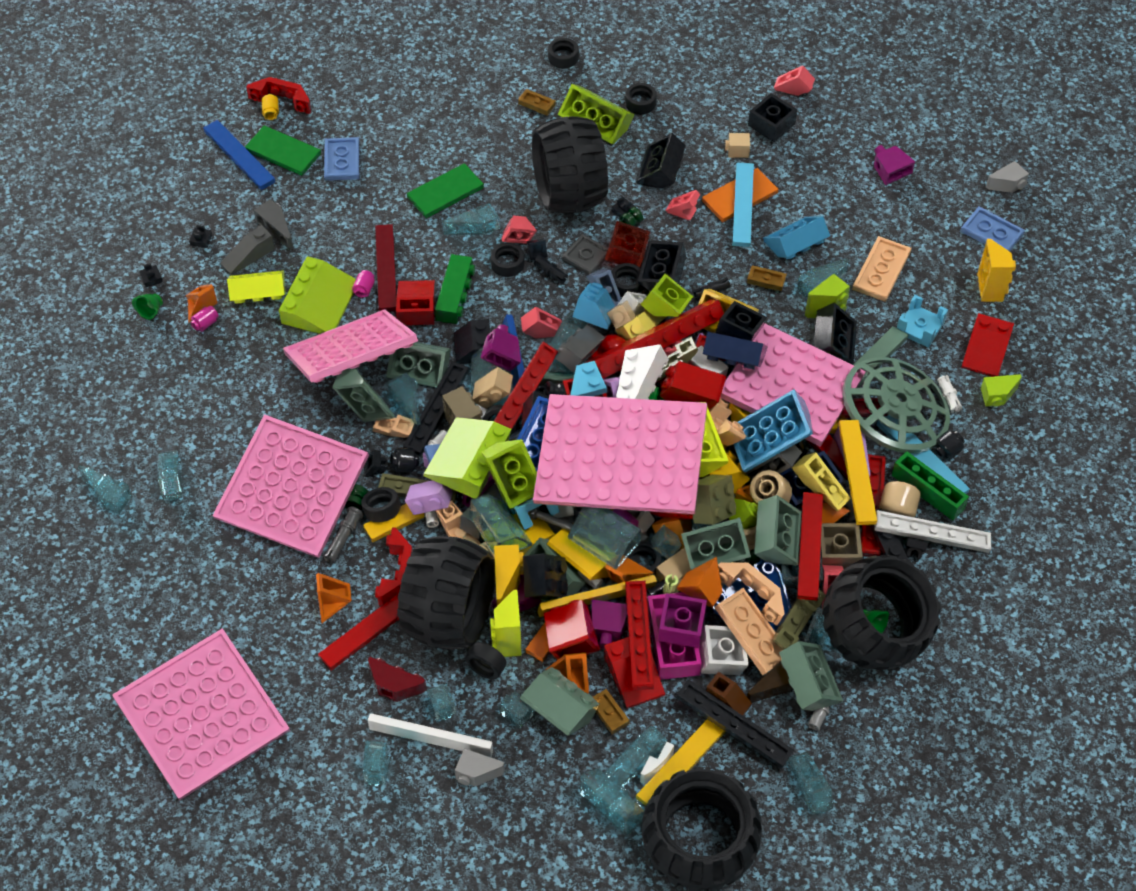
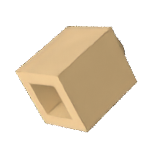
[725,133,750,158]
[607,300,636,329]

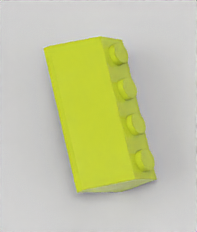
[699,402,729,477]

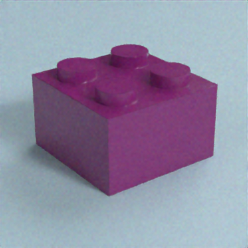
[658,593,707,648]

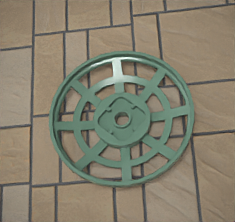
[842,357,950,453]

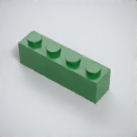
[435,254,475,324]
[891,451,969,521]

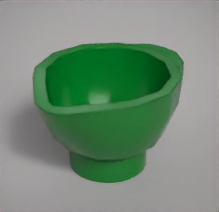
[132,294,163,320]
[863,610,889,633]

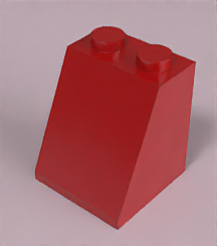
[660,361,726,410]
[544,600,600,660]

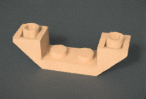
[709,398,746,446]
[436,500,495,559]
[718,563,785,626]

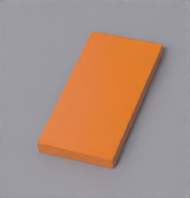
[702,168,779,223]

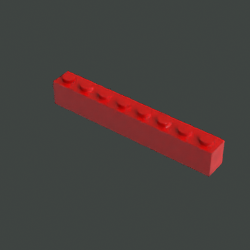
[584,300,724,379]

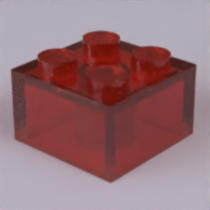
[604,221,650,268]

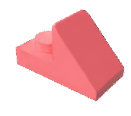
[665,190,700,220]

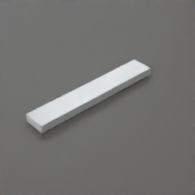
[874,510,991,553]
[368,714,493,757]

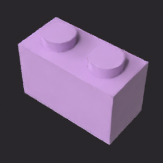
[405,480,453,515]

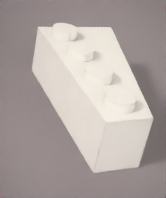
[616,344,669,400]

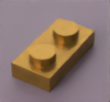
[518,89,556,116]
[747,265,787,291]
[593,689,630,734]

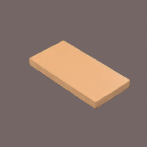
[852,236,912,302]
[714,588,783,675]

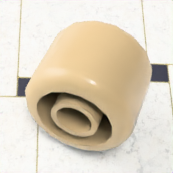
[750,470,792,504]
[879,481,921,518]

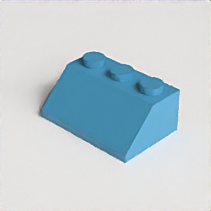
[763,216,830,259]
[572,282,615,329]

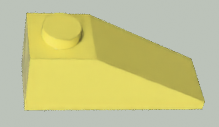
[615,309,667,341]
[792,452,851,511]

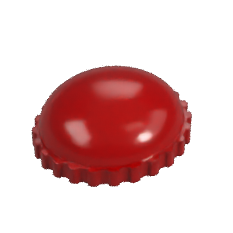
[599,334,626,351]

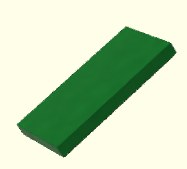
[245,125,321,176]
[407,163,484,218]

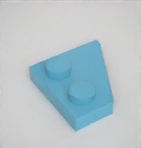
[571,361,607,397]

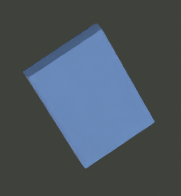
[324,137,359,181]
[960,206,1025,252]

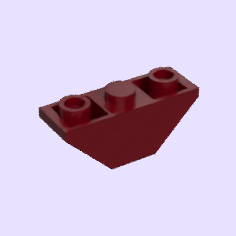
[368,657,427,702]

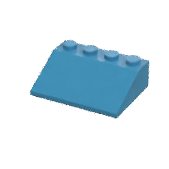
[734,389,813,473]

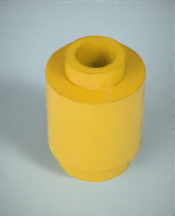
[261,94,279,120]

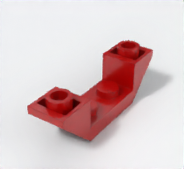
[246,77,311,114]
[375,527,413,606]

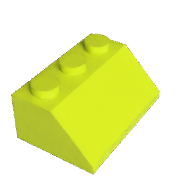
[227,270,285,304]
[490,590,522,657]

